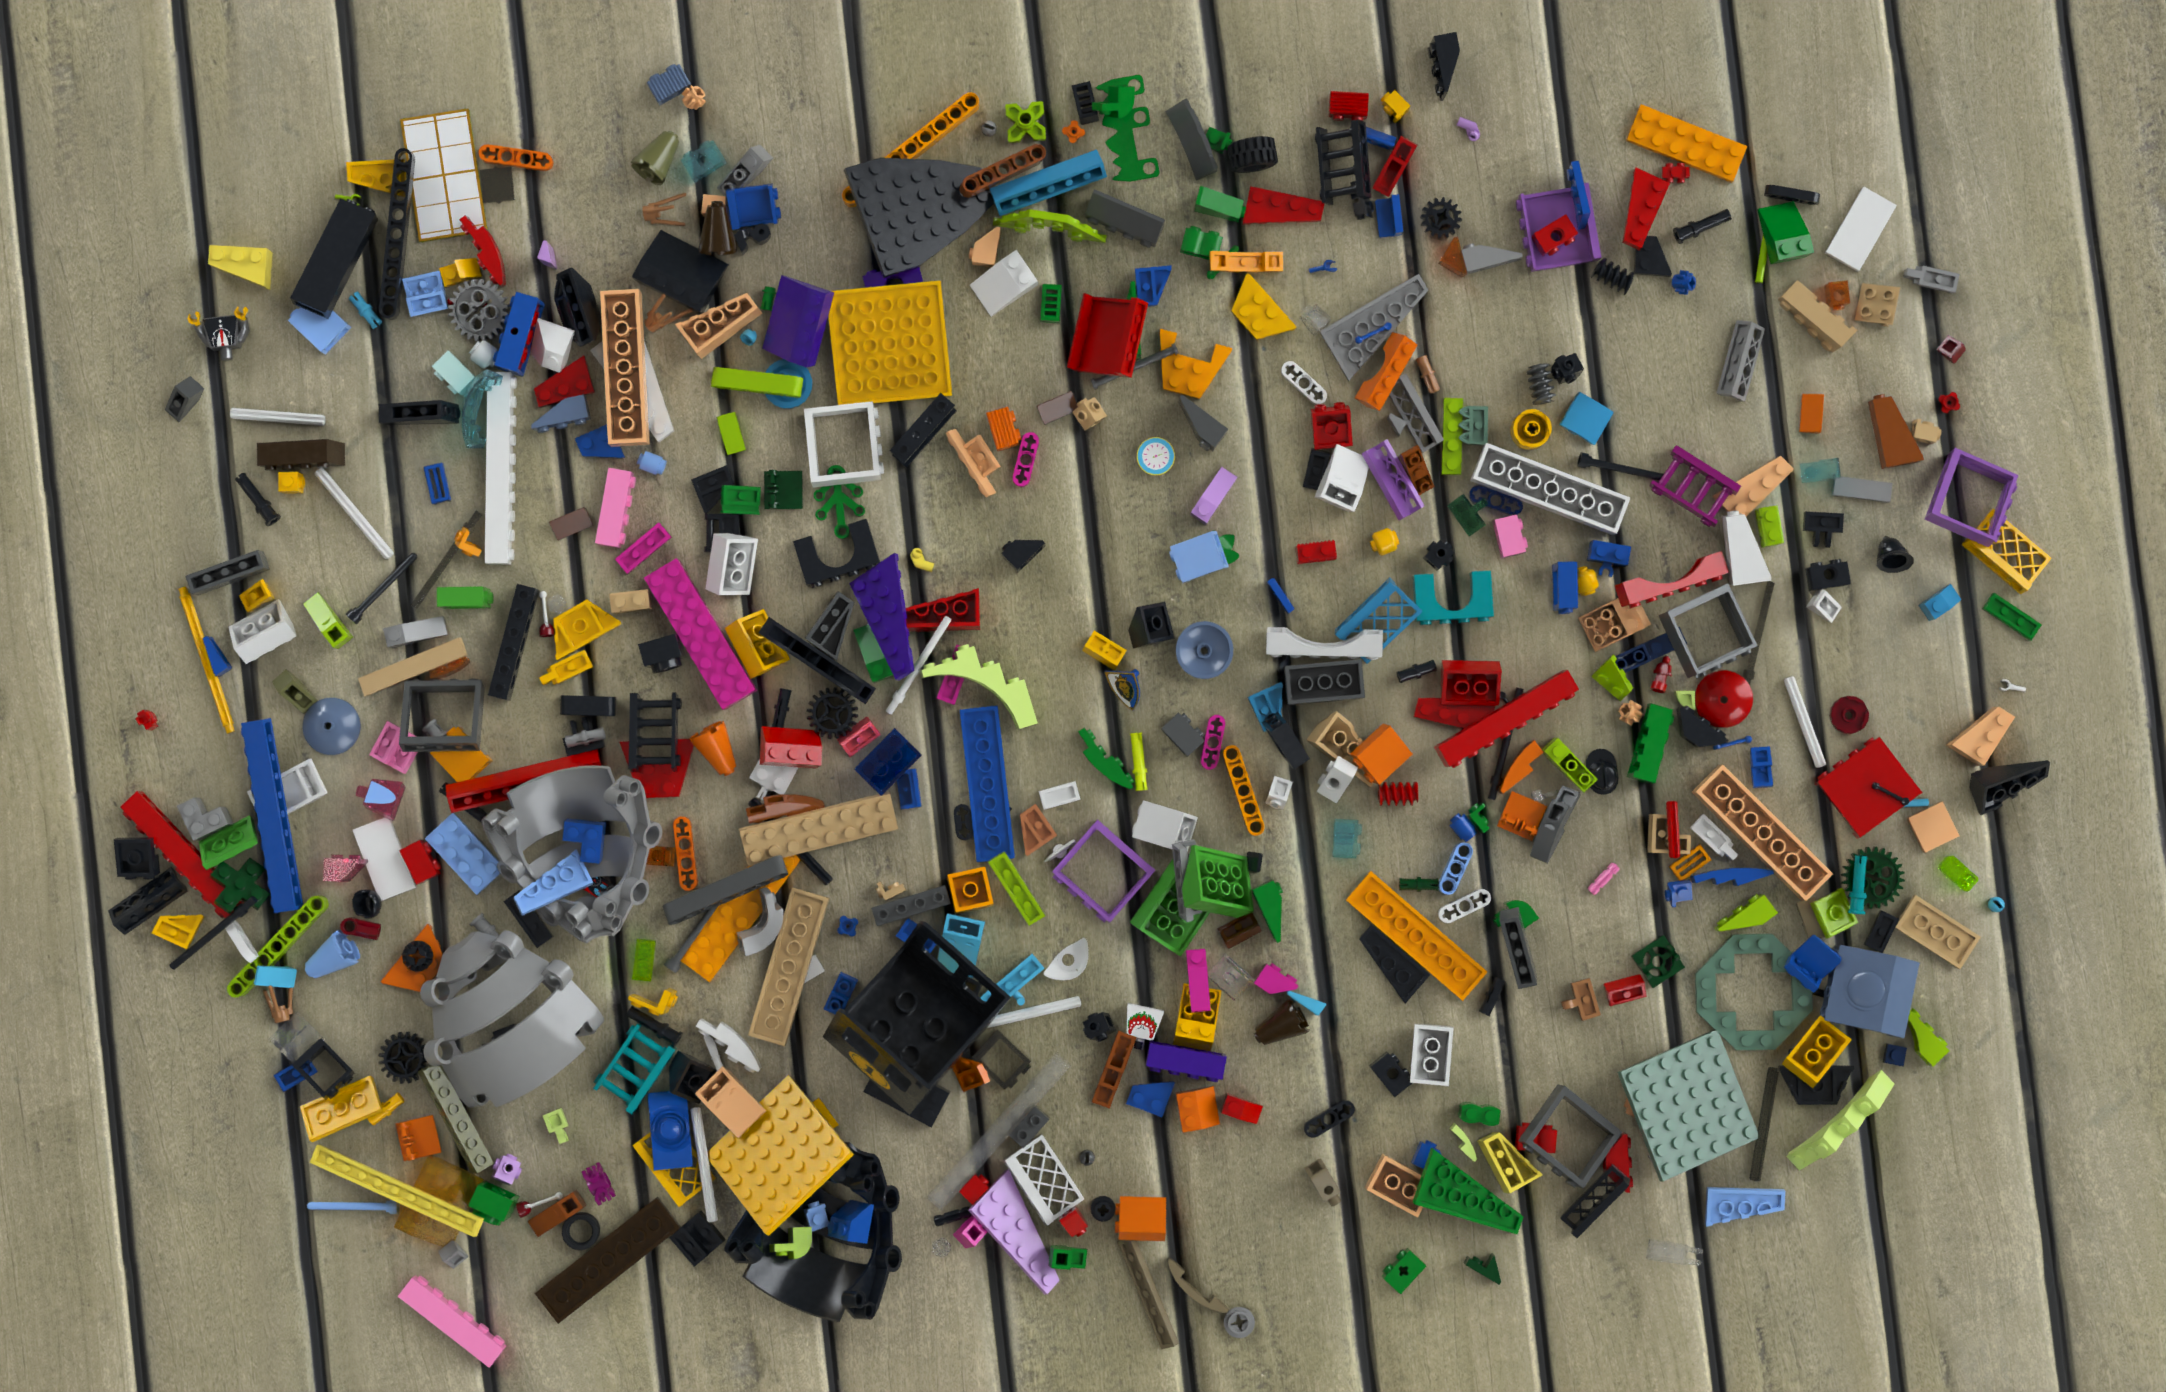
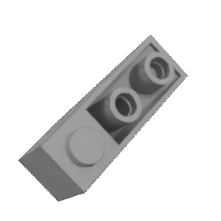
[717,145,773,197]

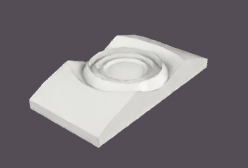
[247,759,327,815]

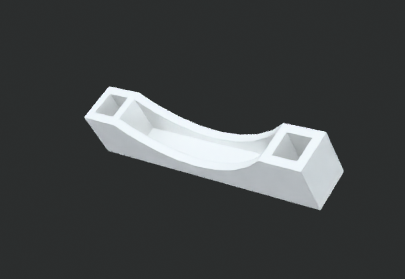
[1266,627,1383,660]

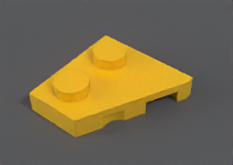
[151,914,205,950]

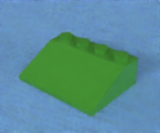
[1182,845,1254,918]
[1130,859,1210,957]

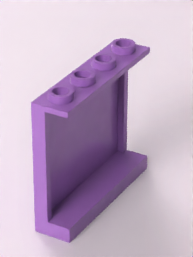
[1516,183,1602,272]

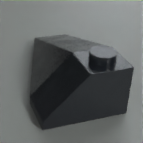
[1969,760,2050,815]

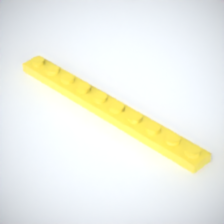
[310,1145,484,1237]

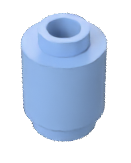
[637,451,667,475]

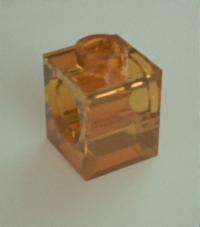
[1824,280,1850,311]

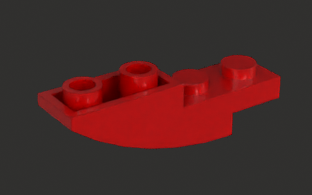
[459,215,506,287]

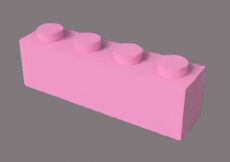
[595,468,636,549]

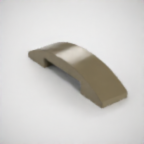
[1167,1257,1229,1313]

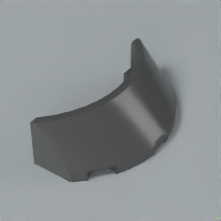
[1165,98,1218,181]

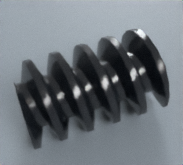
[1591,258,1634,295]

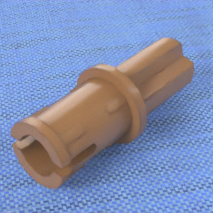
[1416,355,1440,394]

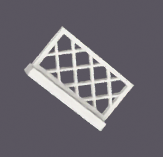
[1003,1134,1084,1226]

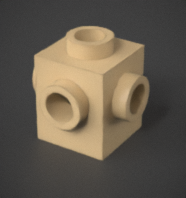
[1072,397,1107,431]

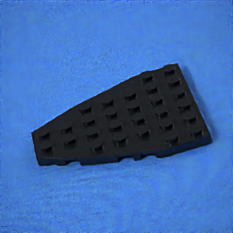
[844,158,994,278]

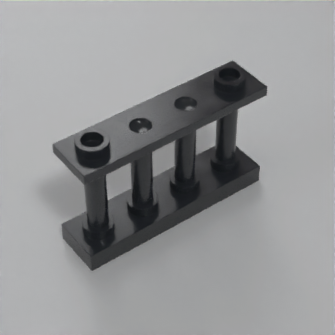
[1315,119,1372,205]
[890,393,957,468]
[628,692,682,772]

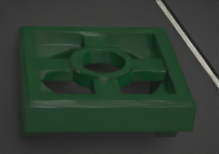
[1631,935,1685,988]

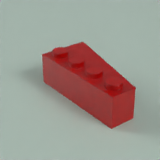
[906,588,980,632]

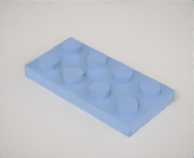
[425,813,500,895]

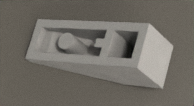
[1459,244,1523,275]
[383,616,448,648]

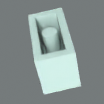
[432,351,478,396]

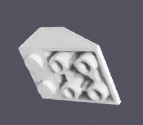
[1315,444,1369,512]

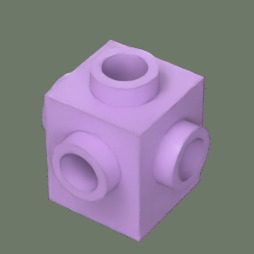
[491,1154,522,1185]

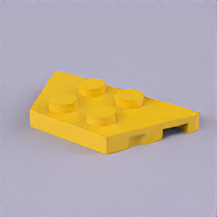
[1231,273,1297,340]
[553,599,622,661]

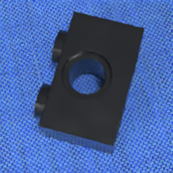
[1805,559,1851,591]
[1369,1051,1412,1097]

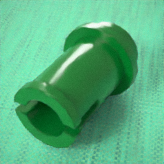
[760,286,776,311]

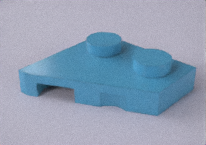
[1247,682,1283,732]

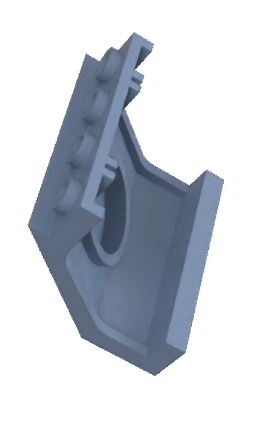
[1820,945,1920,1038]

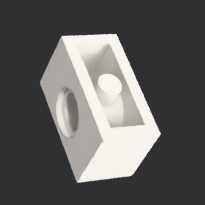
[1317,756,1358,803]

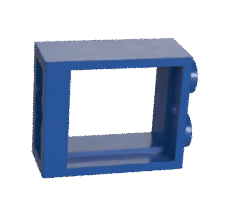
[1552,562,1578,614]

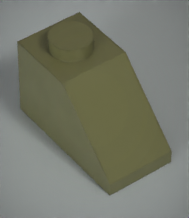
[272,669,318,714]

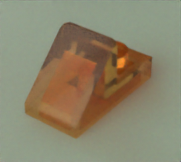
[646,846,675,867]

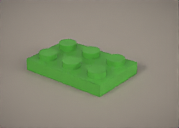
[199,815,258,870]

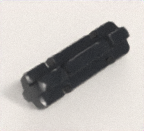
[934,1206,972,1226]

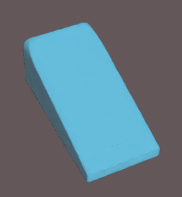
[254,966,297,988]
[1286,991,1326,1016]

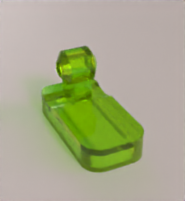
[1939,856,1978,892]

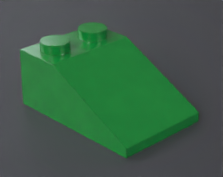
[1757,201,1814,265]
[854,624,894,683]
[1251,880,1283,943]

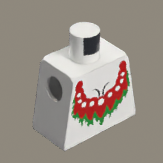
[1126,1003,1164,1050]

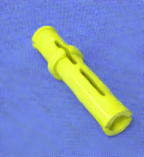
[1130,732,1148,791]

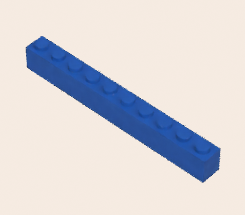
[241,718,303,913]

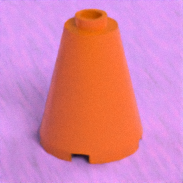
[689,721,736,776]

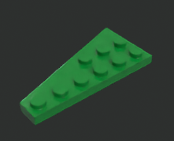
[1412,1148,1524,1235]

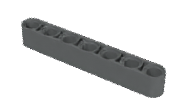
[662,855,788,925]

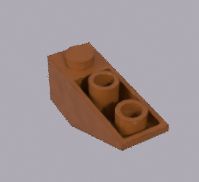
[528,1189,587,1237]

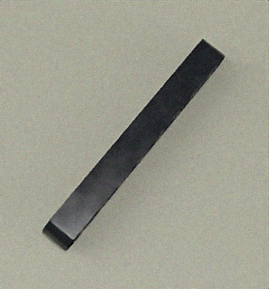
[379,148,415,320]

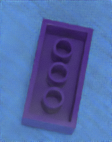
[1145,1040,1227,1082]

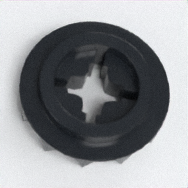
[402,941,433,972]

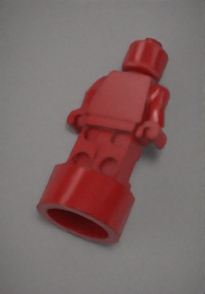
[1650,656,1672,693]

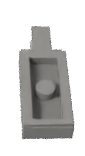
[1903,266,1960,294]

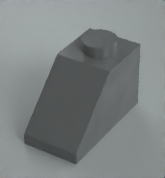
[165,376,204,422]

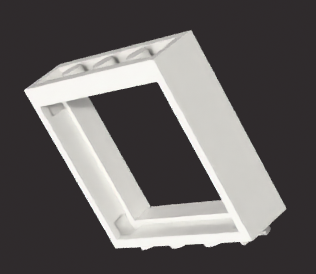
[804,401,884,488]

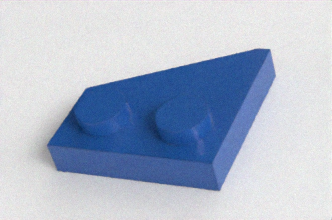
[1135,265,1172,307]
[1126,1081,1175,1117]

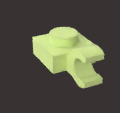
[542,1108,569,1144]

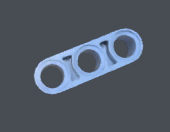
[1438,842,1473,895]

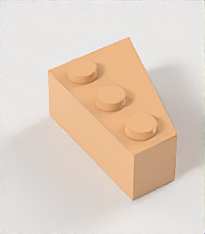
[1946,707,2015,766]

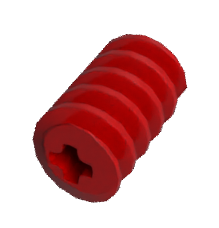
[1378,782,1418,806]

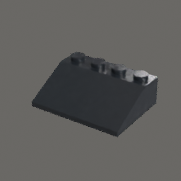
[632,230,729,314]

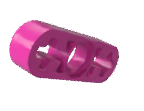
[1013,432,1039,487]
[1201,715,1225,770]

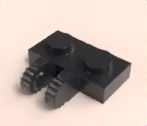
[1803,511,1844,548]
[562,717,605,756]

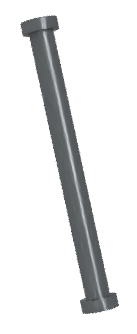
[1090,343,1179,390]

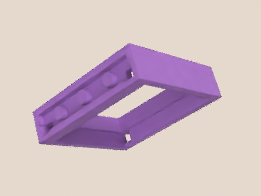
[1924,448,2018,547]
[1052,820,1156,923]

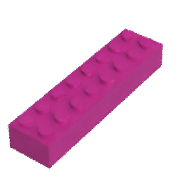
[644,558,758,710]

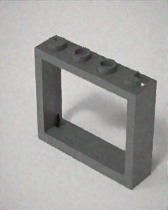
[1658,583,1758,679]
[399,678,485,752]
[1518,1084,1622,1189]

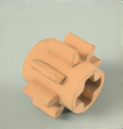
[682,85,706,110]
[1618,700,1643,726]

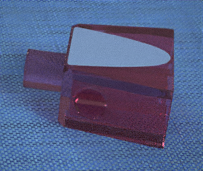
[356,779,406,821]

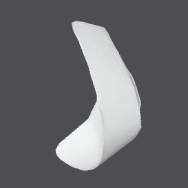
[1044,938,1088,980]

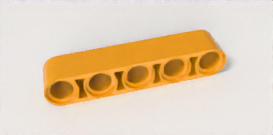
[1222,745,1265,836]

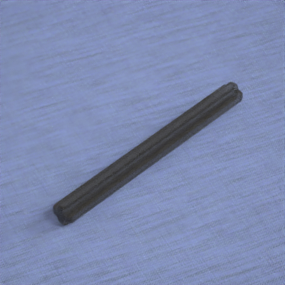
[1749,1067,1779,1181]

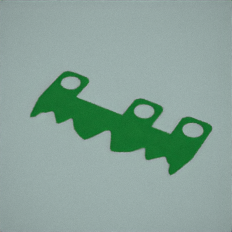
[1096,75,1160,182]

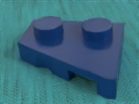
[575,424,625,459]

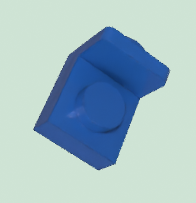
[1665,879,1693,907]

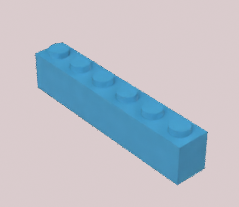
[989,149,1107,216]

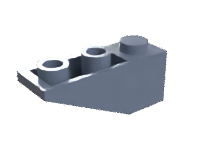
[531,395,591,433]

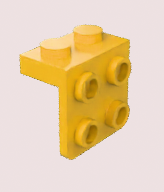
[628,988,678,1016]

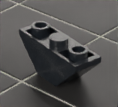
[1676,706,1729,748]

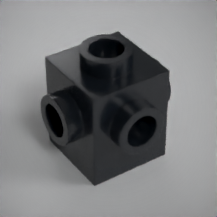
[1551,353,1584,385]
[1423,540,1454,571]
[1083,1012,1116,1042]

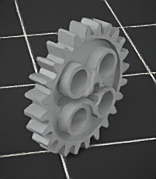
[448,279,510,341]

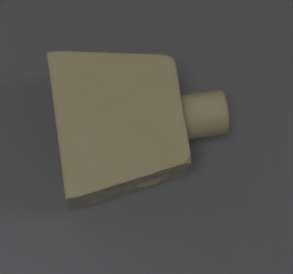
[1304,1158,1341,1206]

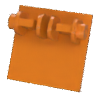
[1497,791,1547,841]
[395,1115,442,1161]

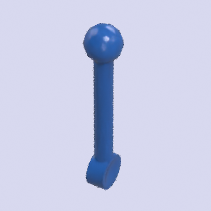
[1355,322,1392,344]
[1713,736,1752,750]

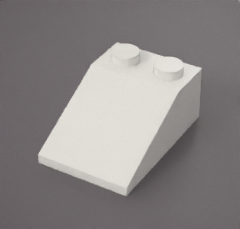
[970,250,1038,317]

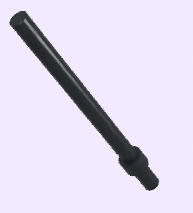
[1488,687,1524,800]
[169,896,258,970]

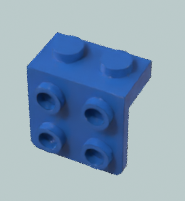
[1784,935,1842,993]

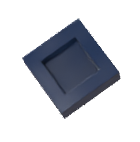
[1883,1043,1907,1067]

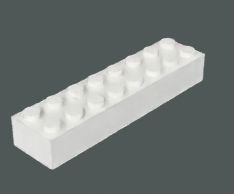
[1470,443,1630,535]

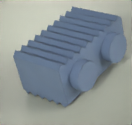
[647,64,691,106]

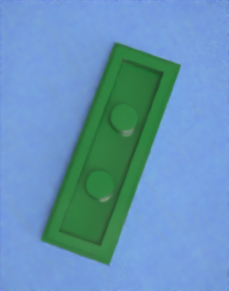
[1982,593,2042,641]

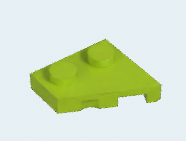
[1591,654,1633,701]

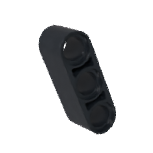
[560,695,616,716]

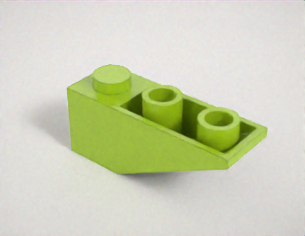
[303,592,353,649]
[1542,737,1598,793]
[1714,893,1778,931]

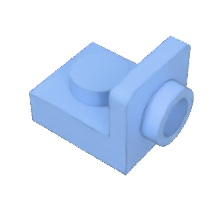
[803,1201,829,1232]

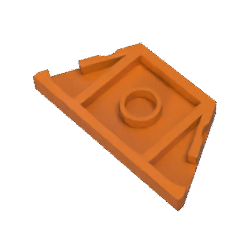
[381,924,443,992]

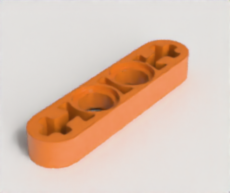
[478,144,554,171]
[673,816,698,891]

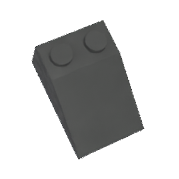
[1179,395,1228,452]

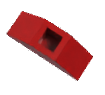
[1603,1132,1633,1193]

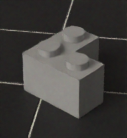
[177,798,234,841]

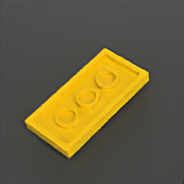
[300,1075,383,1142]

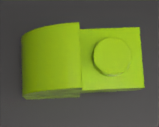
[769,1227,812,1259]

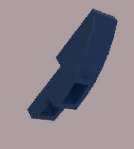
[1615,627,1687,673]

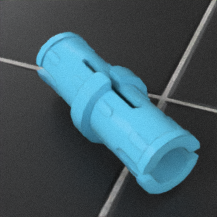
[349,292,382,329]

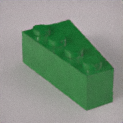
[1627,703,1674,784]

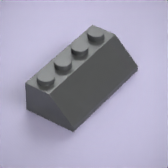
[1085,189,1165,248]

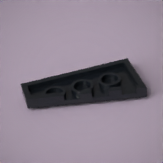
[1359,924,1430,1004]

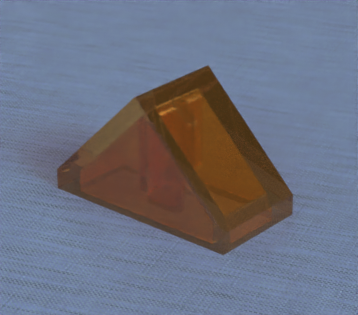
[1438,236,1467,277]

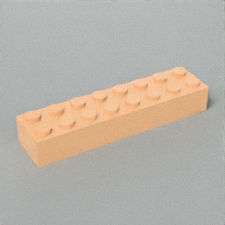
[600,289,650,447]
[1692,764,1833,901]

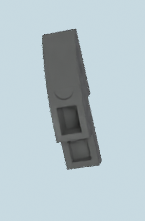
[1530,785,1581,864]

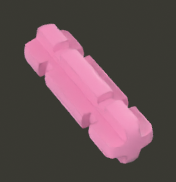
[1587,863,1620,895]

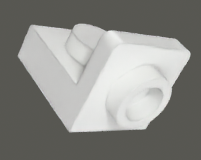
[1265,776,1293,809]

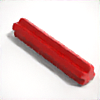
[1666,801,1680,858]

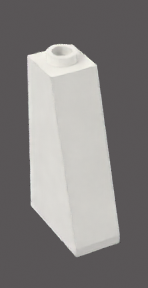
[1722,511,1771,586]

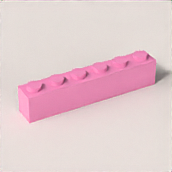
[398,1275,507,1368]

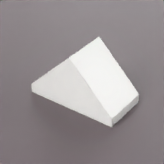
[1806,589,1842,623]

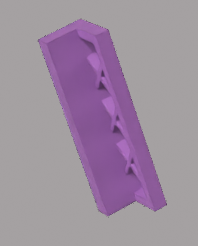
[1362,439,1425,520]

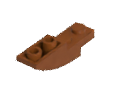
[746,794,825,824]

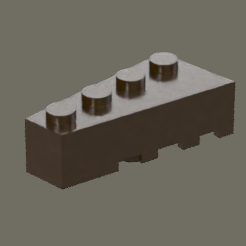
[257,439,345,471]

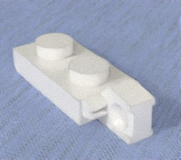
[1690,814,1738,860]

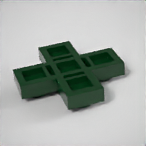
[210,858,270,914]

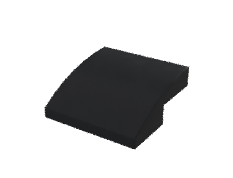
[669,1211,726,1267]

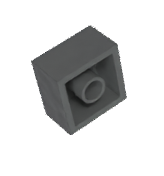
[1161,712,1205,757]

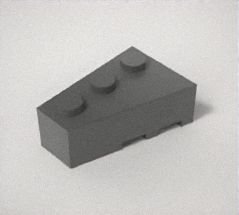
[804,591,854,660]

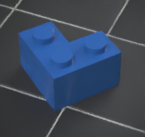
[562,818,606,864]

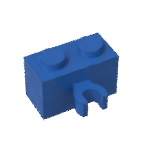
[1587,540,1631,578]

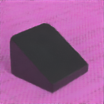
[1246,851,1263,872]

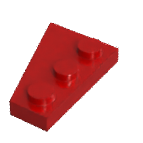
[534,355,595,408]

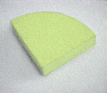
[1675,691,1695,710]

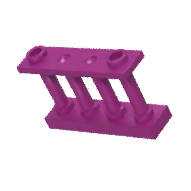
[1650,445,1741,527]

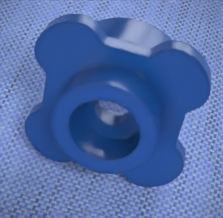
[837,916,858,937]

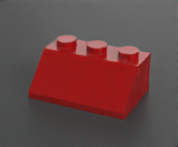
[1441,660,1502,706]
[760,726,822,769]

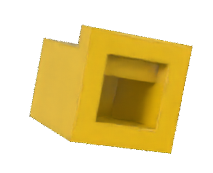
[1381,90,1411,123]

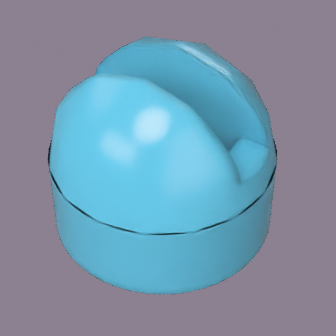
[740,329,757,346]
[1988,897,2005,912]

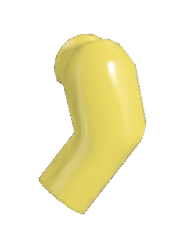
[910,548,934,572]

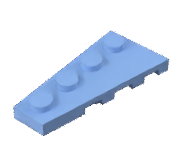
[514,849,593,916]
[1705,1187,1786,1227]

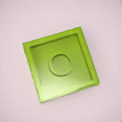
[1810,888,1858,939]

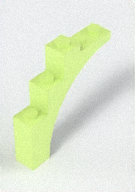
[920,644,1038,730]
[1786,1070,1894,1171]

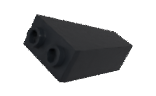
[378,400,461,425]

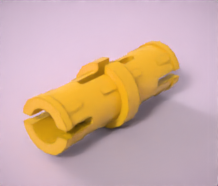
[367,1092,405,1126]

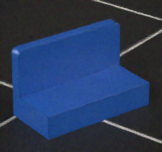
[1375,194,1403,238]

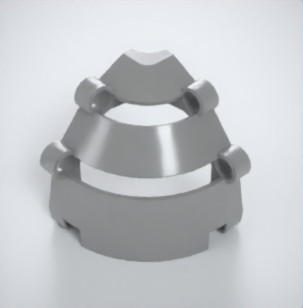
[481,765,662,943]
[420,930,604,1107]

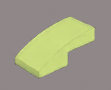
[1449,1123,1477,1162]

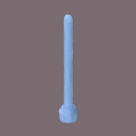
[307,1199,400,1214]

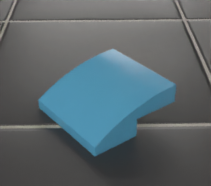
[1559,392,1614,445]

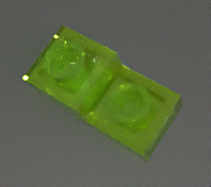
[632,939,656,982]

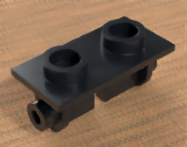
[1349,181,1374,220]

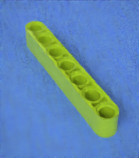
[227,895,329,998]

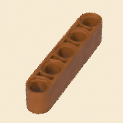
[960,144,1046,198]

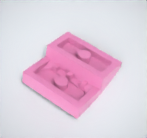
[369,721,418,774]

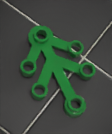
[814,465,865,539]

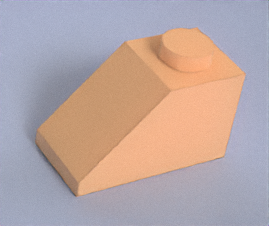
[969,227,1001,268]

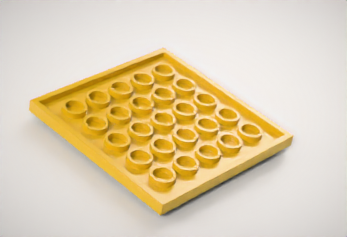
[828,280,952,405]
[708,1075,854,1236]

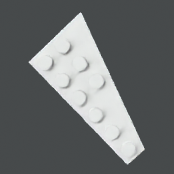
[590,341,674,442]

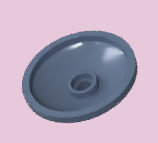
[1176,621,1233,679]
[303,698,361,755]

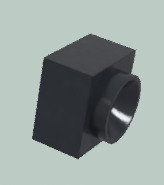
[638,634,686,674]

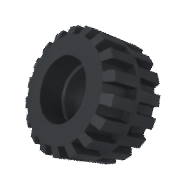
[1227,136,1278,173]

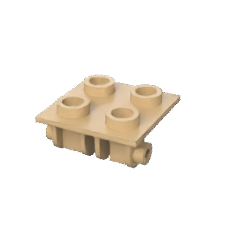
[1855,283,1900,327]

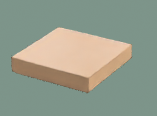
[1907,801,1959,853]

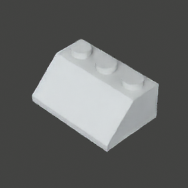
[705,533,758,595]
[228,599,296,664]
[1410,1024,1453,1086]

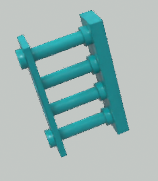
[593,1023,677,1115]

